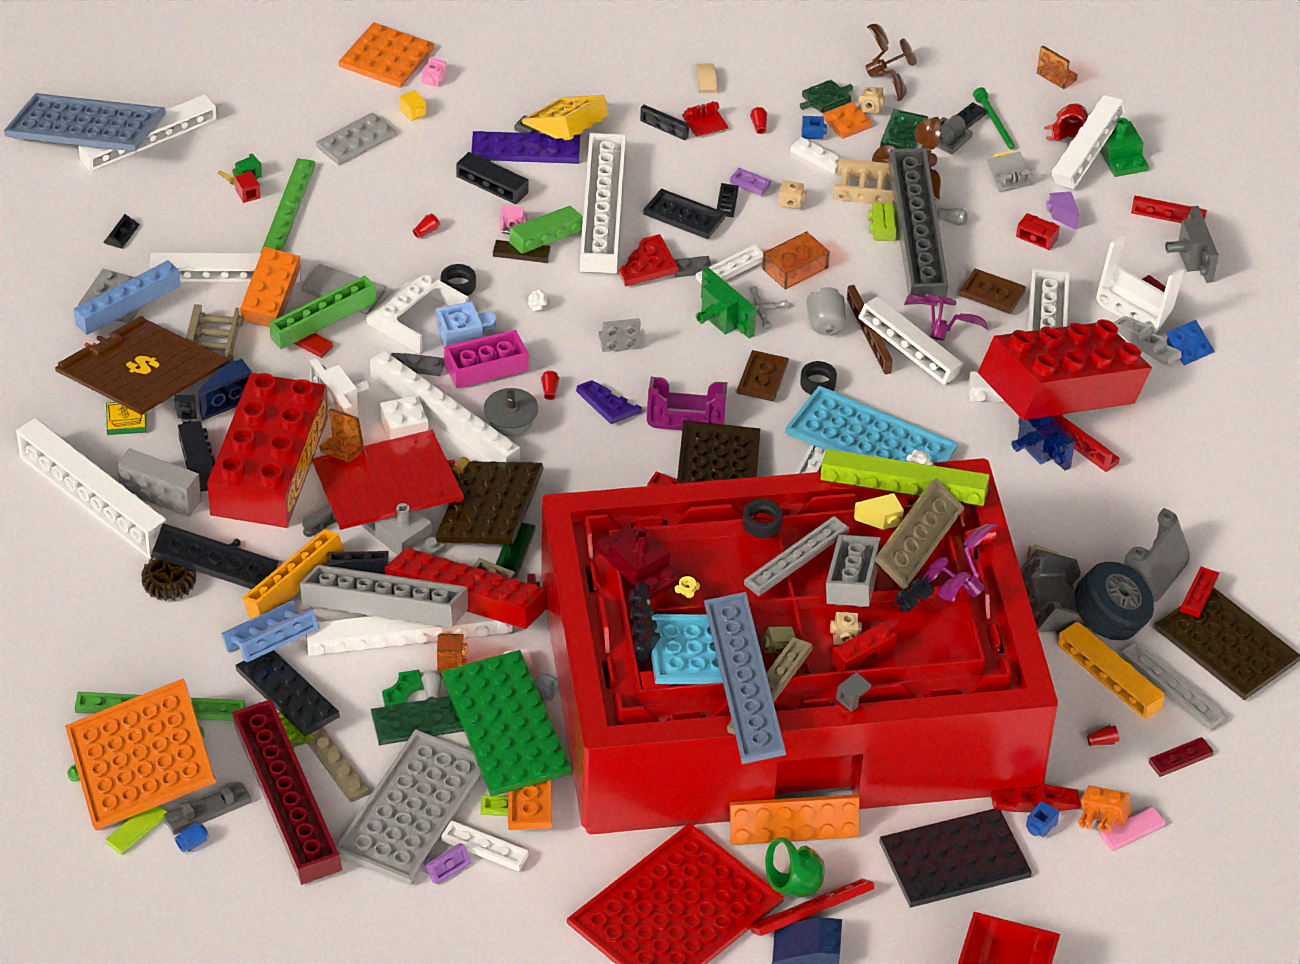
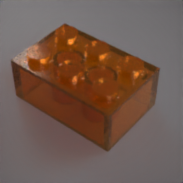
[762,231,830,290]

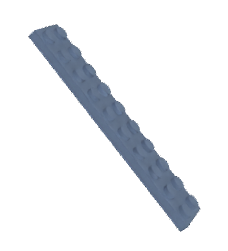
[704,592,786,764]

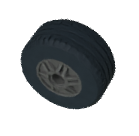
[1075,562,1154,641]

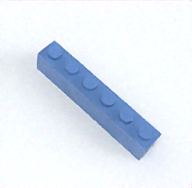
[74,260,181,335]

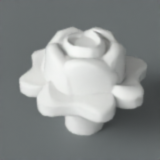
[528,289,547,312]

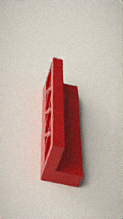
[1131,195,1207,224]
[1049,415,1120,472]

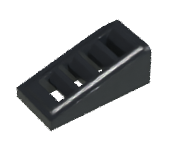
[717,183,739,217]

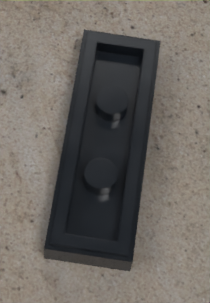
[640,104,689,141]

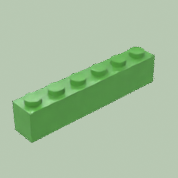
[269,275,376,349]

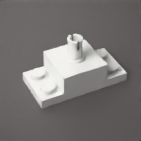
[309,358,369,436]

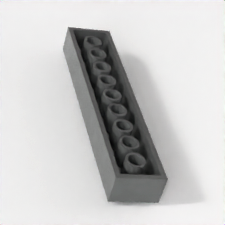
[888,148,949,297]

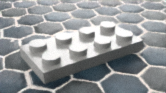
[316,112,395,166]

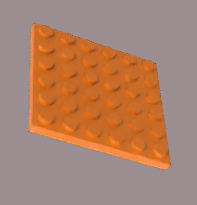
[65,678,217,831]

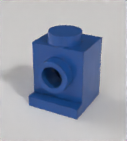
[801,116,827,139]
[1026,801,1060,838]

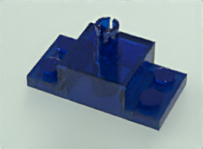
[1011,416,1075,471]

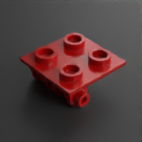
[682,101,729,137]

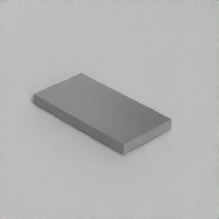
[302,264,386,314]

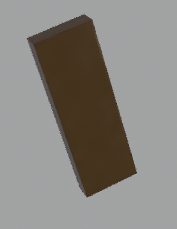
[493,240,551,263]

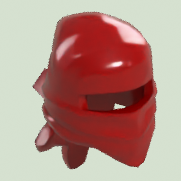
[1044,103,1088,142]

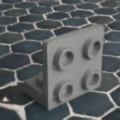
[598,318,641,352]

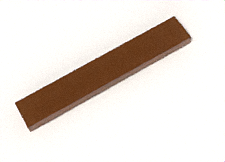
[846,285,893,375]

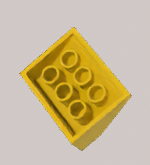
[522,95,609,140]

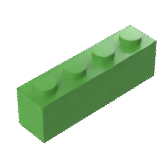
[509,205,583,254]

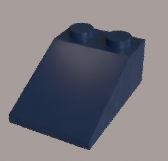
[198,359,253,421]
[772,917,842,964]

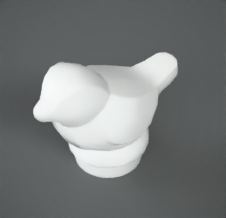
[906,449,935,466]

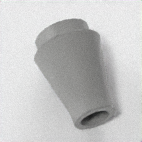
[939,208,968,226]
[421,670,442,702]

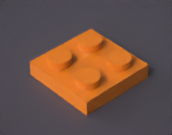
[823,102,872,139]

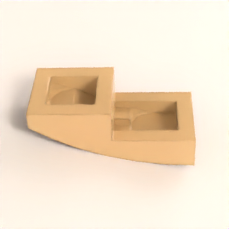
[696,63,717,93]

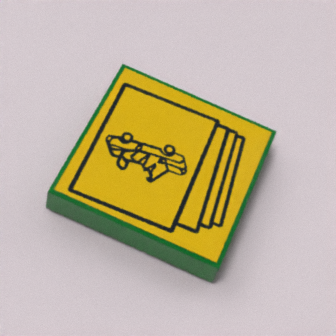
[106,402,147,435]

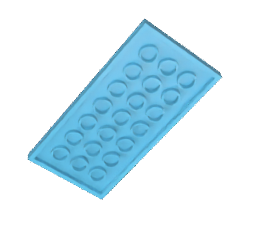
[785,386,958,462]

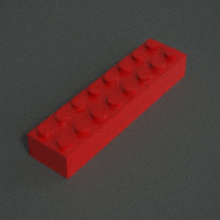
[385,547,547,629]

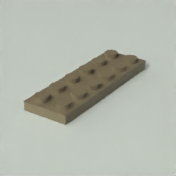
[874,478,965,589]

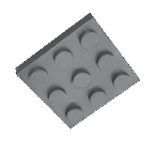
[78,269,141,323]

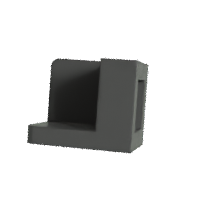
[836,672,871,712]

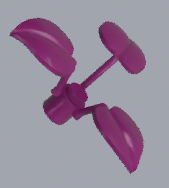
[904,294,987,341]
[921,524,997,602]

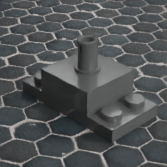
[1165,206,1219,283]

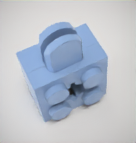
[436,301,496,346]

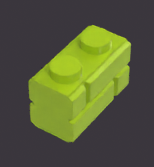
[868,203,896,241]

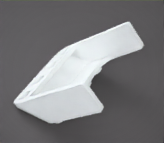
[1097,235,1184,334]
[366,275,469,353]

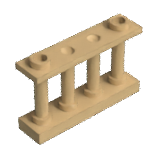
[833,158,895,206]

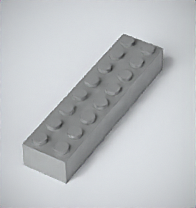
[300,565,469,628]

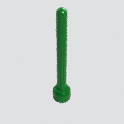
[973,87,1015,150]

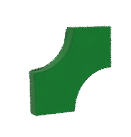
[382,669,423,711]

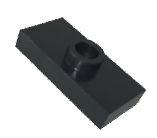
[956,102,987,129]

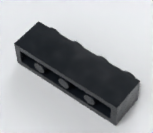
[456,152,528,205]
[178,421,215,492]

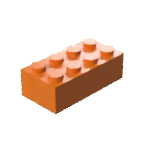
[240,247,301,327]

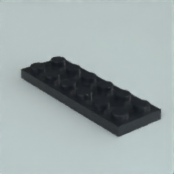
[151,523,279,589]
[235,650,340,736]

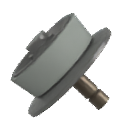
[484,388,538,436]

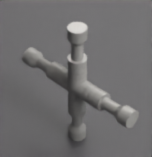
[750,286,788,329]

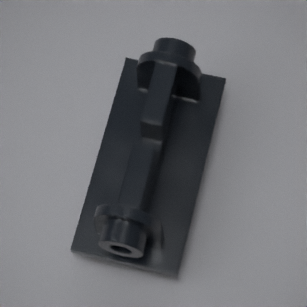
[892,575,935,613]

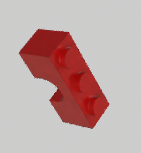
[830,621,897,672]

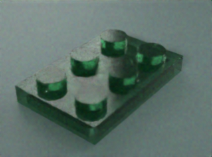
[880,109,928,149]

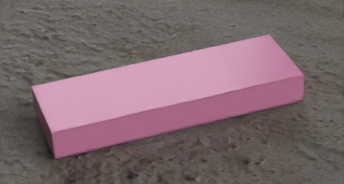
[1100,807,1165,851]

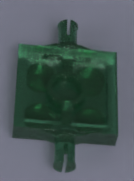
[800,79,853,113]

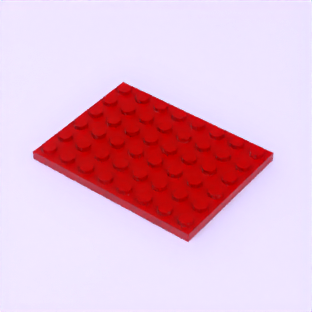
[567,822,784,964]

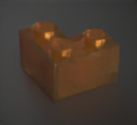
[437,633,468,675]

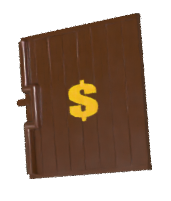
[55,316,229,415]

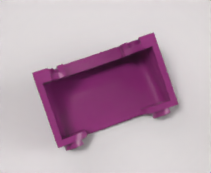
[647,376,728,430]

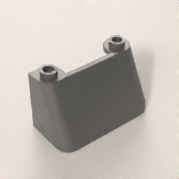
[1124,508,1190,602]
[1020,549,1088,632]

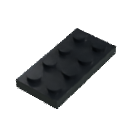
[643,188,725,239]

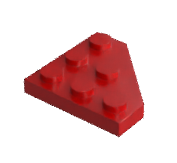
[619,234,678,287]

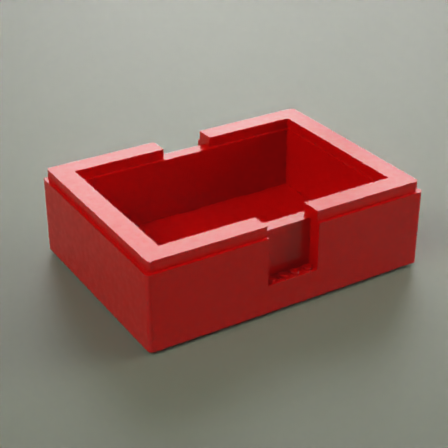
[541,458,1058,835]

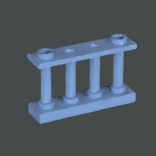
[221,600,319,662]

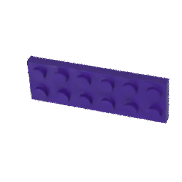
[471,131,580,164]

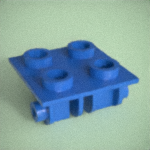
[1166,320,1215,365]

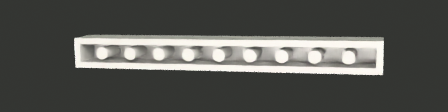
[370,351,520,462]
[305,612,512,656]

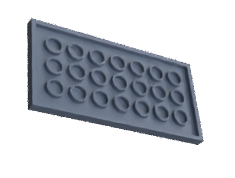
[4,93,166,152]

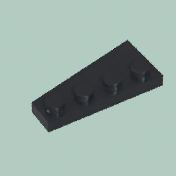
[629,582,660,663]

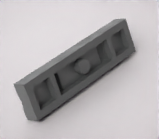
[164,783,252,835]

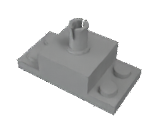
[362,503,446,556]

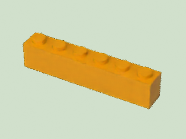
[242,529,344,618]
[1058,621,1165,719]

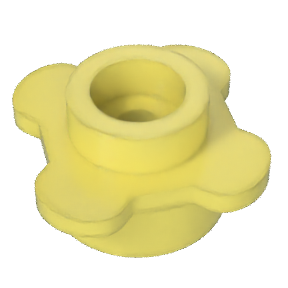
[675,576,700,598]

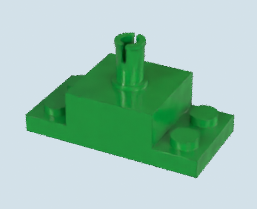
[1100,118,1149,177]
[696,267,757,339]

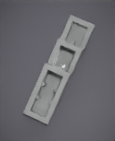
[1113,316,1182,365]

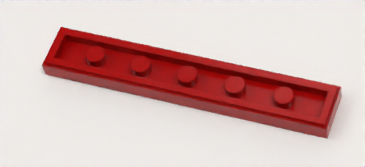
[750,878,875,936]

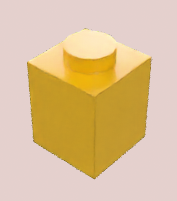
[399,90,427,121]

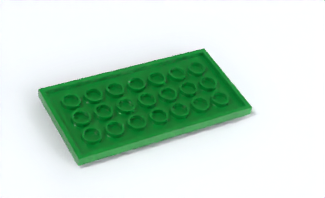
[441,650,572,797]

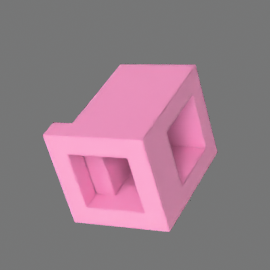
[422,57,447,87]
[500,205,527,231]

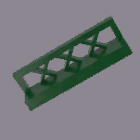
[496,522,536,579]

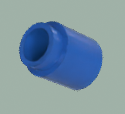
[174,822,208,852]

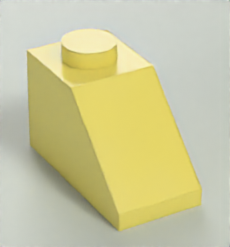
[854,493,904,530]

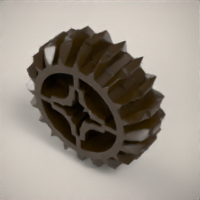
[141,558,196,602]

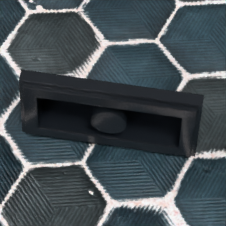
[103,214,140,249]

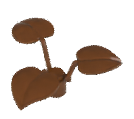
[866,24,917,101]
[872,117,941,200]

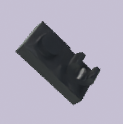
[174,395,198,424]

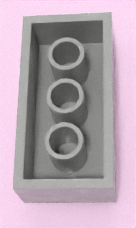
[117,448,201,516]
[826,535,881,607]

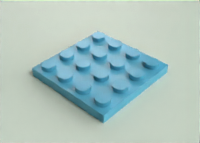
[651,614,723,684]

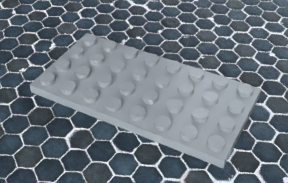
[336,729,482,885]

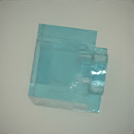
[534,672,559,706]

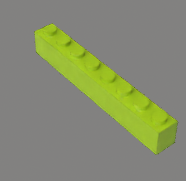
[821,449,989,506]

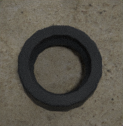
[440,264,476,296]
[800,361,837,395]
[743,499,783,538]

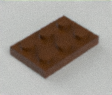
[959,268,1026,314]
[737,350,789,402]

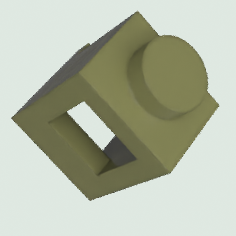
[761,627,795,654]

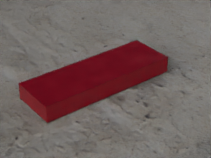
[1148,737,1214,777]

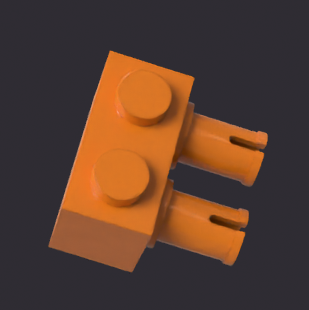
[1078,785,1131,833]

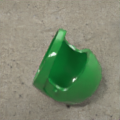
[765,837,825,898]

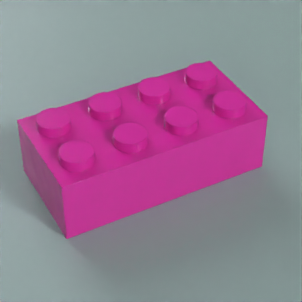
[444,330,529,389]

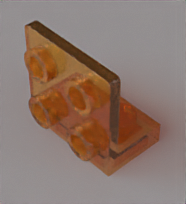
[1037,45,1078,89]
[319,408,365,462]

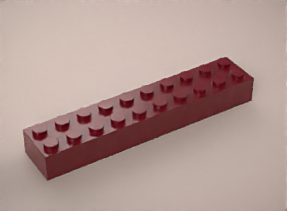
[231,699,342,885]

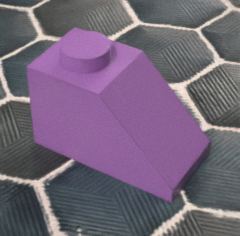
[1046,191,1080,229]

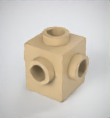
[859,87,885,114]
[778,180,807,209]
[830,612,862,645]

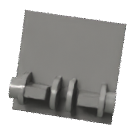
[987,152,1033,192]

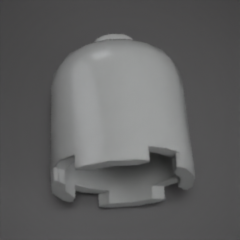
[807,287,846,335]

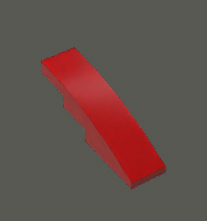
[990,784,1081,812]

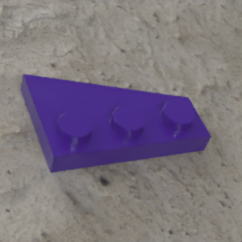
[576,380,642,424]

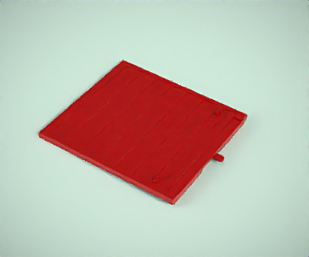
[312,429,464,530]

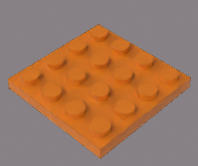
[339,22,434,88]

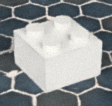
[380,395,428,440]

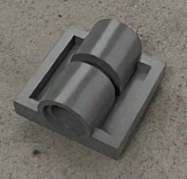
[937,115,973,155]

